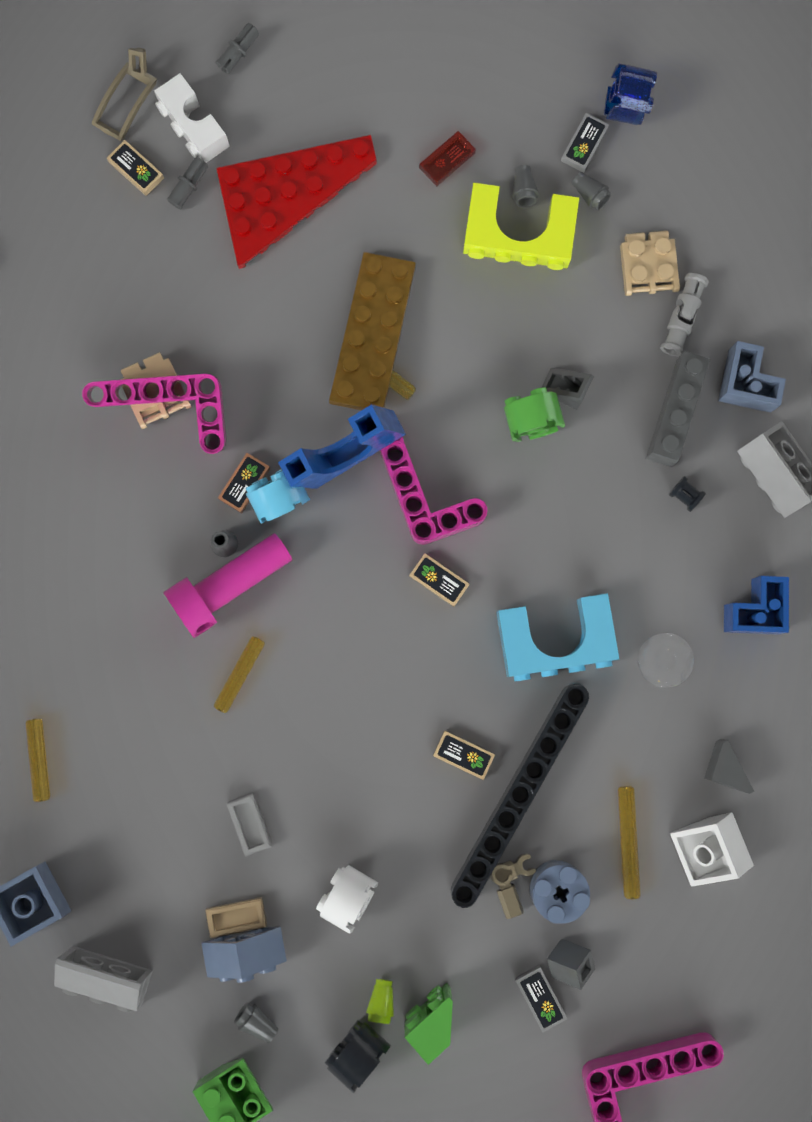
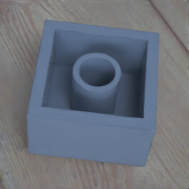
[0,861,71,947]

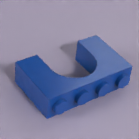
[278,404,406,489]

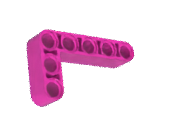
[82,374,226,454]
[380,437,488,545]
[582,1032,724,1122]

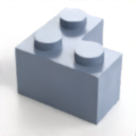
[718,341,786,413]
[201,927,287,983]

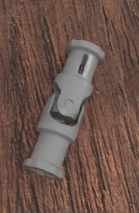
[660,273,709,357]

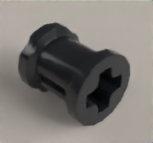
[669,476,706,512]

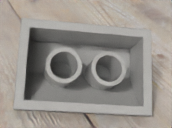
[737,421,812,518]
[54,946,153,1012]

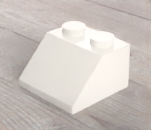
[670,812,754,887]

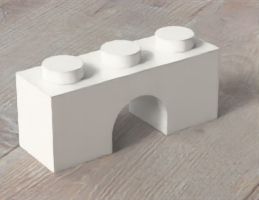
[154,73,230,163]

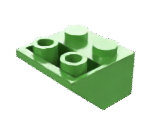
[404,983,453,1065]
[192,1058,273,1122]

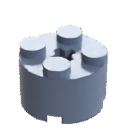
[529,860,590,924]

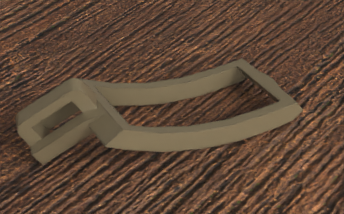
[92,47,157,141]

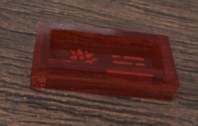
[419,131,476,187]

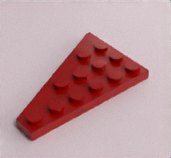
[216,135,377,269]

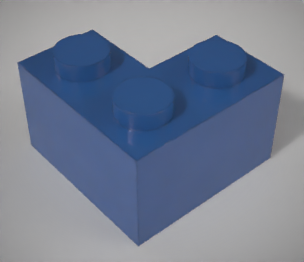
[724,576,789,634]

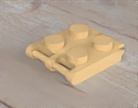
[620,231,680,296]
[121,352,192,430]

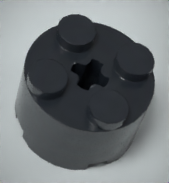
[325,1020,391,1093]

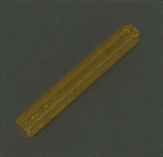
[618,786,641,900]

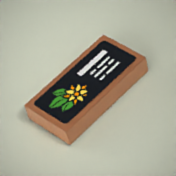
[218,453,271,513]

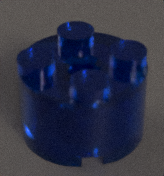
[604,63,657,125]

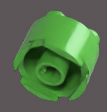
[504,387,565,442]

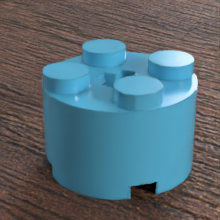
[246,469,310,524]

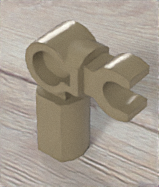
[490,854,536,919]

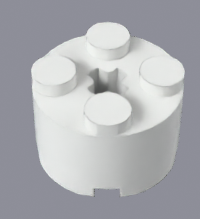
[316,865,378,934]

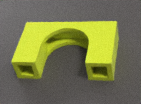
[463,183,579,270]

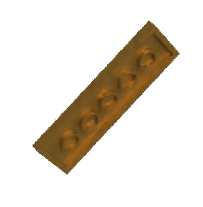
[329,252,416,410]

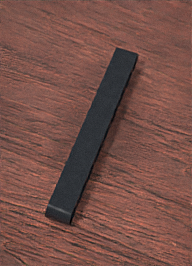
[451,684,589,908]

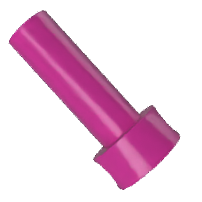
[163,533,292,638]

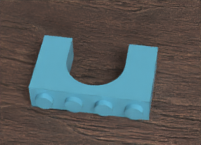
[496,593,619,682]

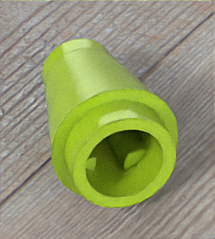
[366,979,394,1024]

